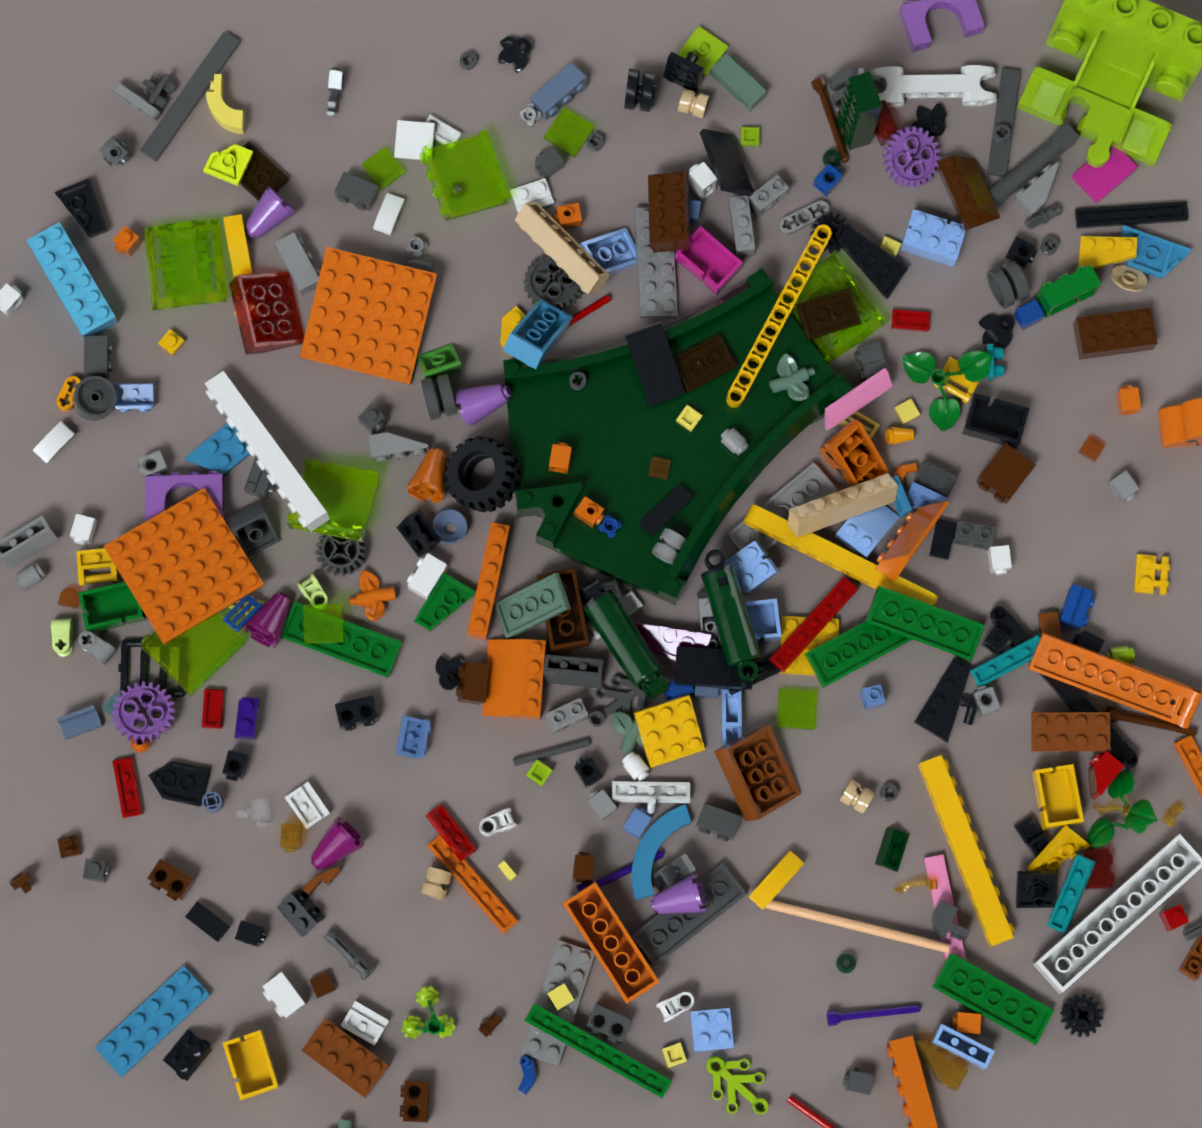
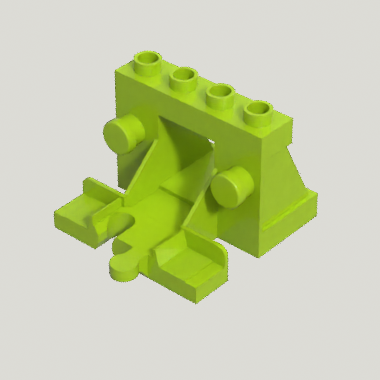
[1017,0,1202,168]

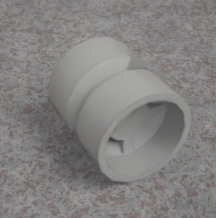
[652,528,686,564]

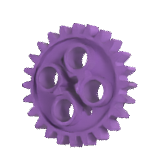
[882,126,941,188]
[111,681,176,744]

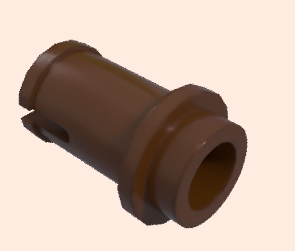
[478,1012,503,1037]

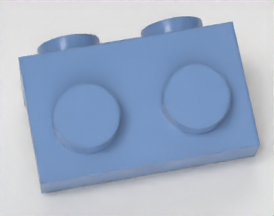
[114,383,155,412]
[395,716,431,759]

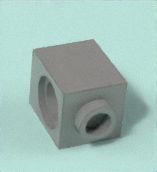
[137,450,169,476]
[1108,470,1139,503]
[972,686,1000,717]
[587,789,617,822]

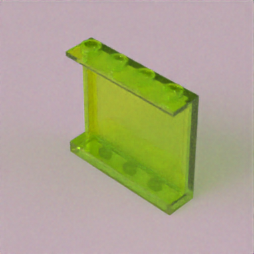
[420,129,512,221]
[286,459,381,542]
[140,614,246,698]

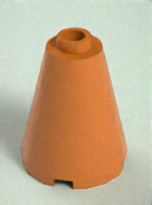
[407,448,446,503]

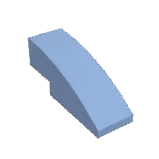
[721,689,742,746]

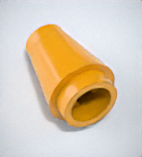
[885,427,914,445]

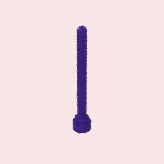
[576,851,664,892]
[827,1005,921,1026]

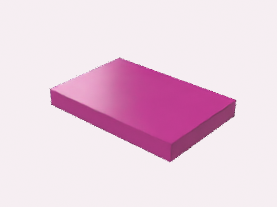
[1071,146,1138,204]

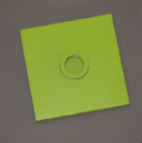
[677,26,729,77]

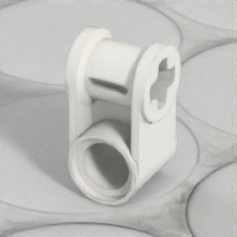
[479,808,518,837]
[656,992,694,1023]

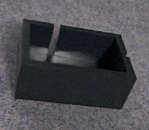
[962,393,1030,449]

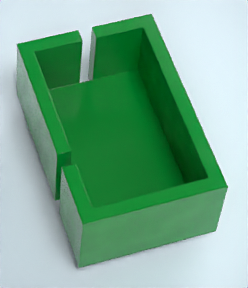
[1035,265,1102,319]
[78,582,146,633]

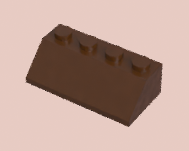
[937,155,1000,231]

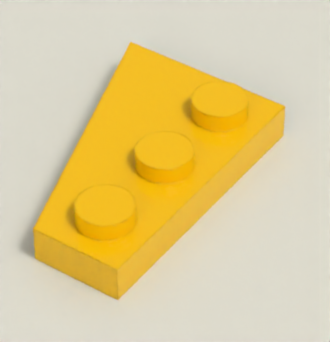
[1078,236,1138,269]
[1027,825,1091,871]

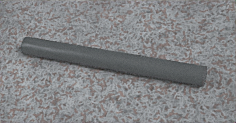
[513,738,590,766]

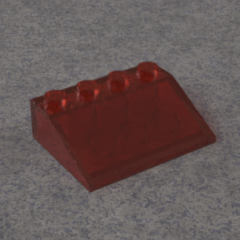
[229,272,304,355]

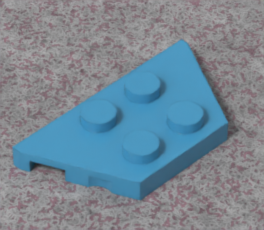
[1121,225,1192,279]
[185,423,250,477]

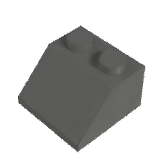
[225,501,280,557]

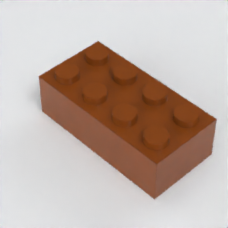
[1031,712,1111,752]
[301,1018,390,1098]

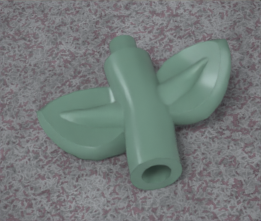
[769,353,815,401]
[612,712,643,754]

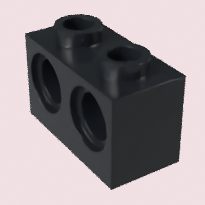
[396,509,442,558]
[335,695,379,731]

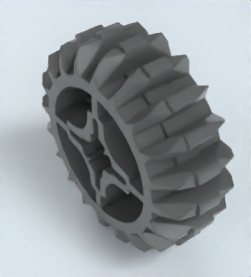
[315,525,367,577]

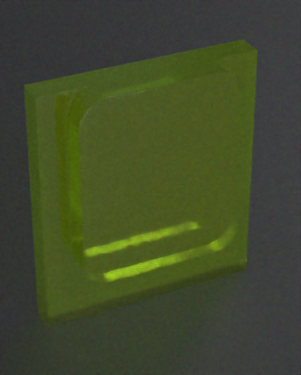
[361,147,406,190]

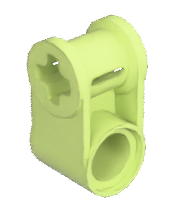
[297,574,329,612]
[51,618,73,657]

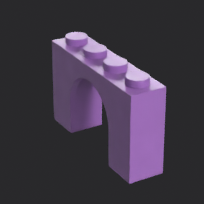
[899,0,985,53]
[145,471,224,521]

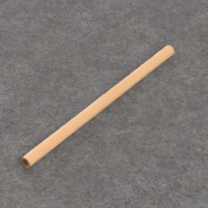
[757,900,950,953]

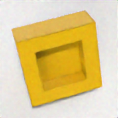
[158,329,185,356]

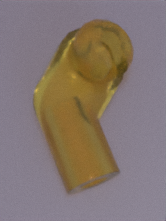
[1162,802,1184,827]

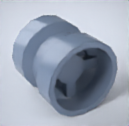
[202,792,223,813]

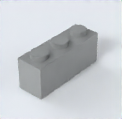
[728,195,755,257]
[274,232,320,296]
[0,515,58,570]

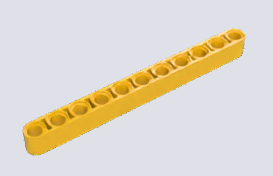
[726,224,832,408]
[743,504,938,606]

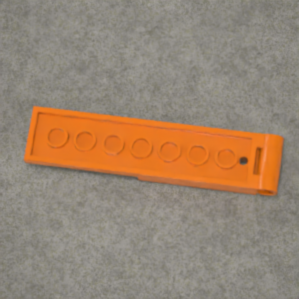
[1028,632,1202,729]

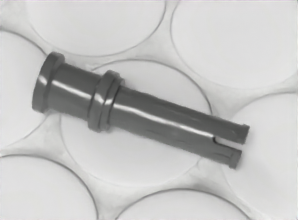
[324,928,376,981]

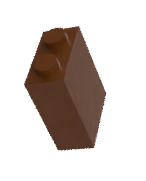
[976,442,1036,504]

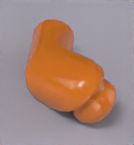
[893,462,917,484]

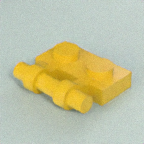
[1133,554,1171,596]

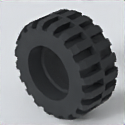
[444,436,521,512]

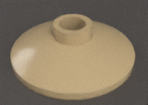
[1111,265,1148,292]

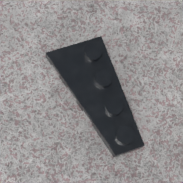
[836,225,908,299]
[914,657,971,743]

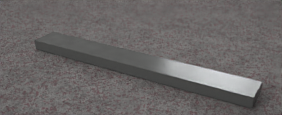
[140,32,240,162]

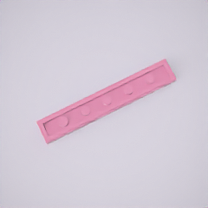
[924,854,966,961]

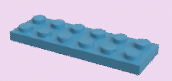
[95,966,210,1077]

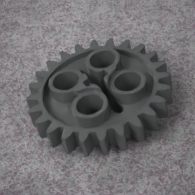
[524,254,583,311]

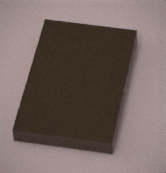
[240,141,289,202]
[796,288,862,341]
[673,334,738,394]

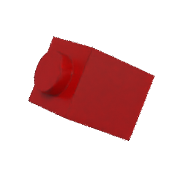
[1159,904,1189,932]

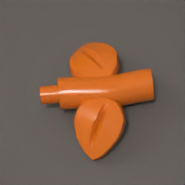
[349,570,396,621]

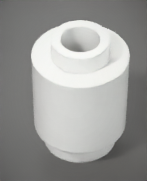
[622,752,650,781]

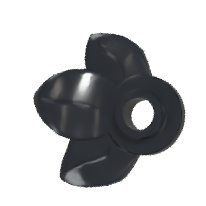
[498,37,532,73]
[912,103,946,137]
[978,315,1014,349]
[435,656,465,690]

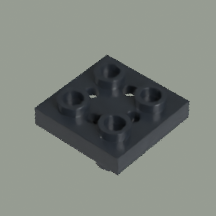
[663,52,704,93]
[1015,870,1057,908]

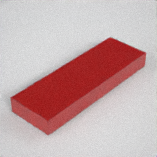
[112,757,143,819]
[425,804,477,862]

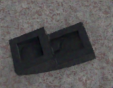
[1013,815,1050,858]
[185,901,230,942]

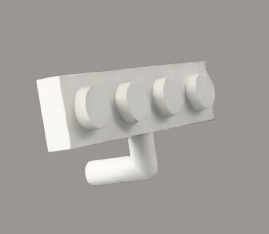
[612,781,690,814]

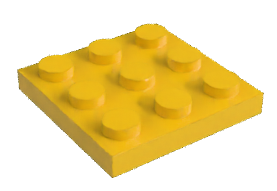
[779,616,839,676]
[633,694,705,768]

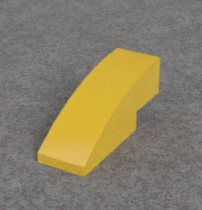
[223,214,253,277]
[749,851,805,910]

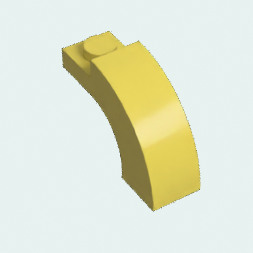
[206,74,245,134]

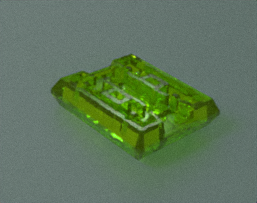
[144,218,228,311]
[776,252,888,364]

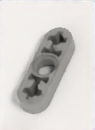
[111,82,160,121]
[779,201,829,236]

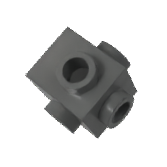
[99,136,130,166]

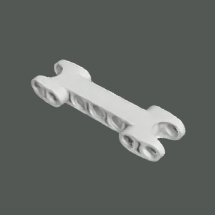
[870,65,997,108]

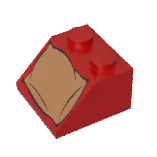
[1088,751,1125,800]

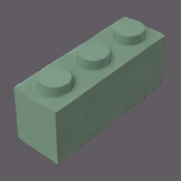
[710,54,767,112]

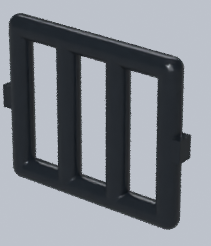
[118,639,189,697]

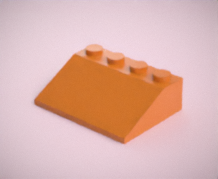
[876,501,949,582]
[482,639,546,720]

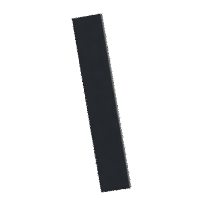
[1074,202,1188,229]

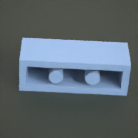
[930,1024,995,1070]

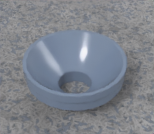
[432,509,467,544]

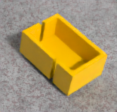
[1032,764,1084,830]
[222,1030,280,1101]

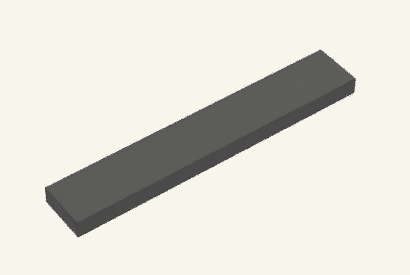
[987,68,1020,177]

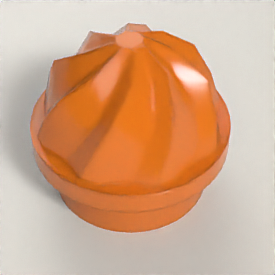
[131,737,151,753]

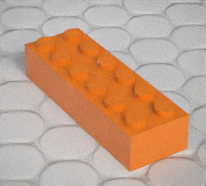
[562,881,660,1004]

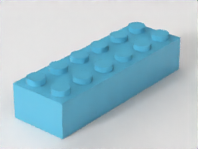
[26,222,118,339]

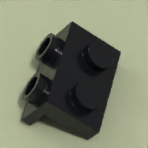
[277,889,325,937]

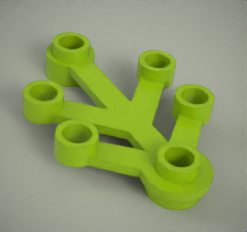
[706,1056,768,1115]

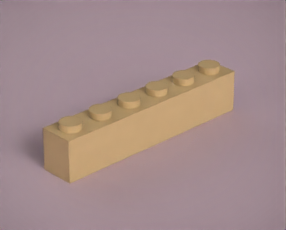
[515,201,610,294]
[788,473,898,538]

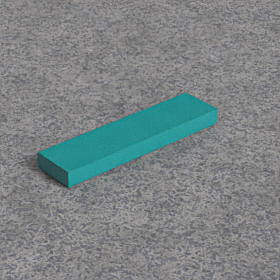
[970,635,1040,688]
[1047,854,1096,934]

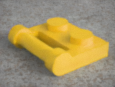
[934,357,979,404]
[76,548,119,586]

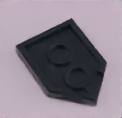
[148,761,210,807]

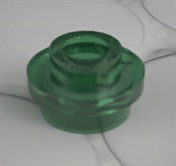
[822,150,841,167]
[836,954,856,973]

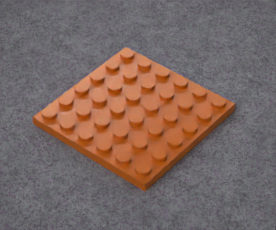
[300,247,437,385]
[104,488,264,645]

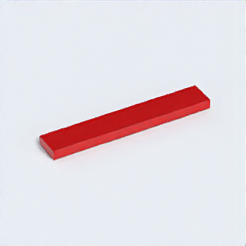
[769,576,859,673]

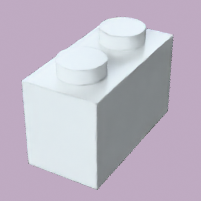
[688,162,717,201]
[407,553,448,600]
[262,972,306,1019]

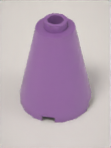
[245,186,296,238]
[455,384,511,426]
[651,873,707,914]

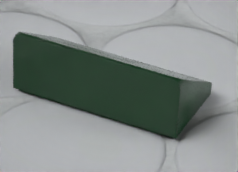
[875,828,909,872]

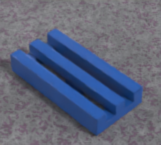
[223,595,263,633]

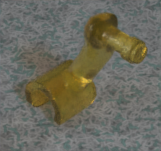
[1092,803,1131,817]
[894,879,938,893]

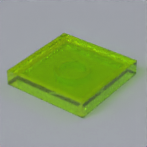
[544,107,595,158]
[303,603,344,644]
[776,689,817,730]

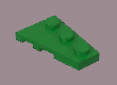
[414,573,476,632]

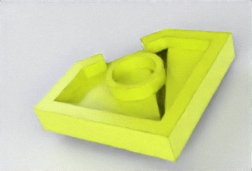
[203,144,253,186]

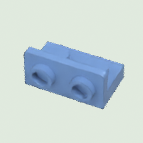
[907,482,948,510]

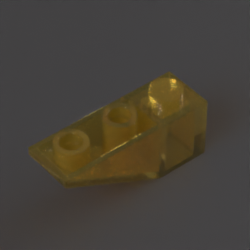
[914,1038,968,1091]

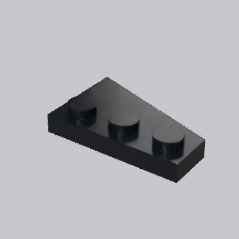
[54,179,108,238]

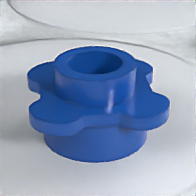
[599,515,621,538]

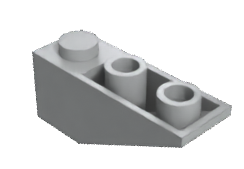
[1014,162,1059,218]
[368,432,429,463]
[697,591,722,649]

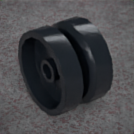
[624,68,656,112]

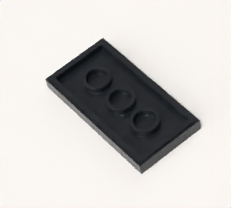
[700,129,754,196]
[624,322,685,407]
[674,646,753,690]

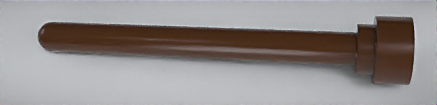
[811,77,849,163]
[1106,706,1198,736]

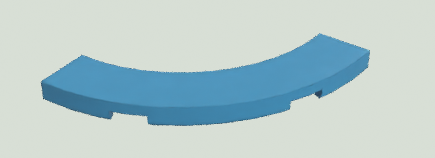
[632,804,692,901]

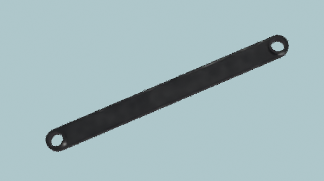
[990,606,1138,769]

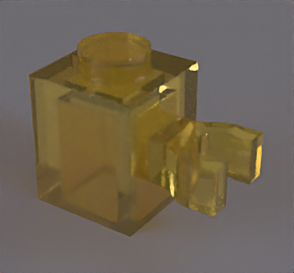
[280,823,302,853]

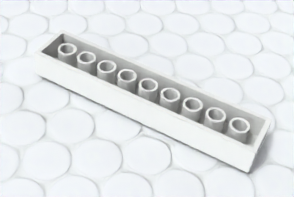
[1033,834,1202,994]

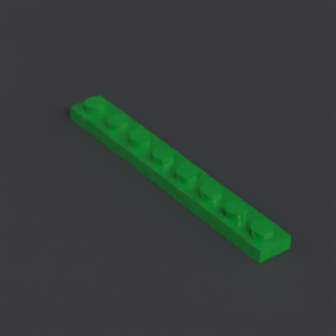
[524,1003,672,1098]

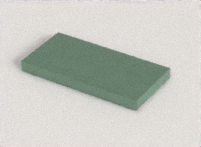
[494,573,571,639]

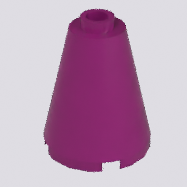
[243,593,291,648]
[311,817,365,870]

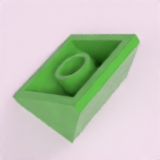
[417,344,462,381]

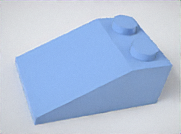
[580,228,637,277]
[835,505,900,559]

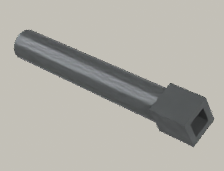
[988,123,1080,207]

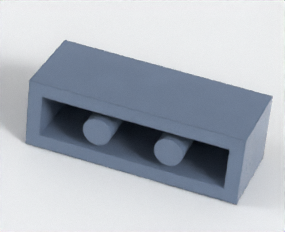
[530,62,587,120]

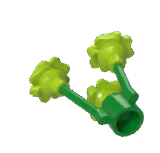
[401,986,456,1039]

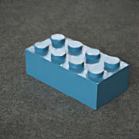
[503,298,573,369]

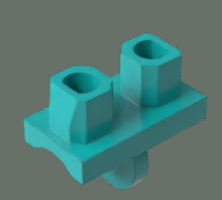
[985,344,1005,382]

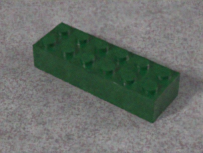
[836,71,882,150]

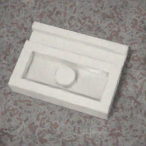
[510,178,554,213]
[285,782,330,830]
[341,1001,389,1046]

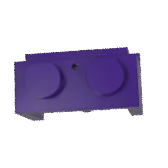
[234,697,260,740]

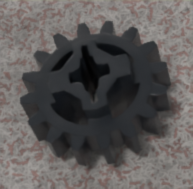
[810,212,850,254]
[1060,994,1104,1037]

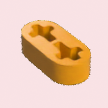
[56,376,81,412]

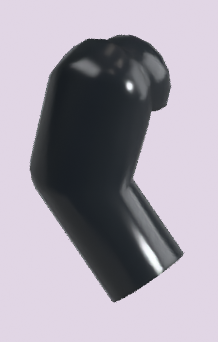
[960,696,976,725]

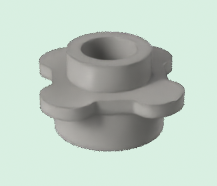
[520,103,542,126]
[405,236,427,257]

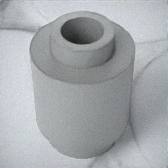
[721,428,749,456]
[15,563,45,590]

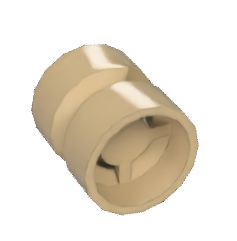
[678,88,709,119]
[839,779,875,814]
[420,867,452,900]

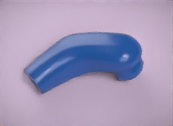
[518,1055,537,1095]

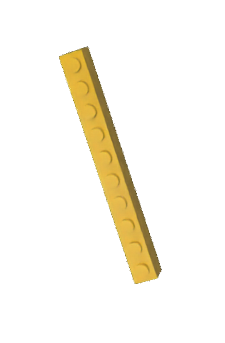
[918,755,1015,947]

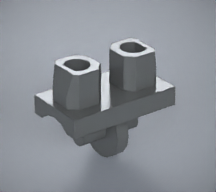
[142,73,176,109]

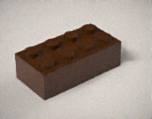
[648,171,691,253]
[1073,308,1158,360]
[537,568,589,654]

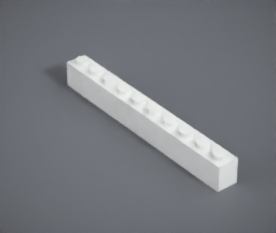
[204,371,330,532]

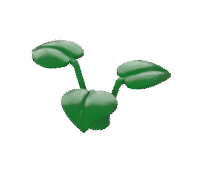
[902,351,991,432]
[1087,769,1158,850]

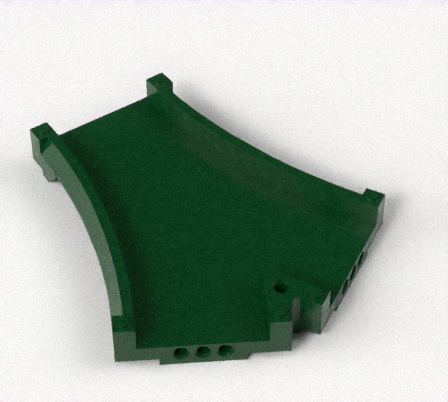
[503,268,852,605]

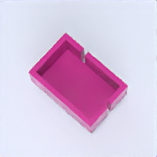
[675,226,743,296]

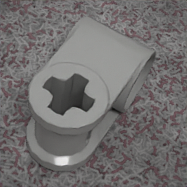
[78,631,116,665]

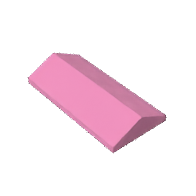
[825,368,893,430]

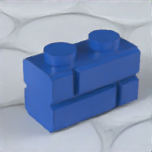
[1059,584,1095,630]

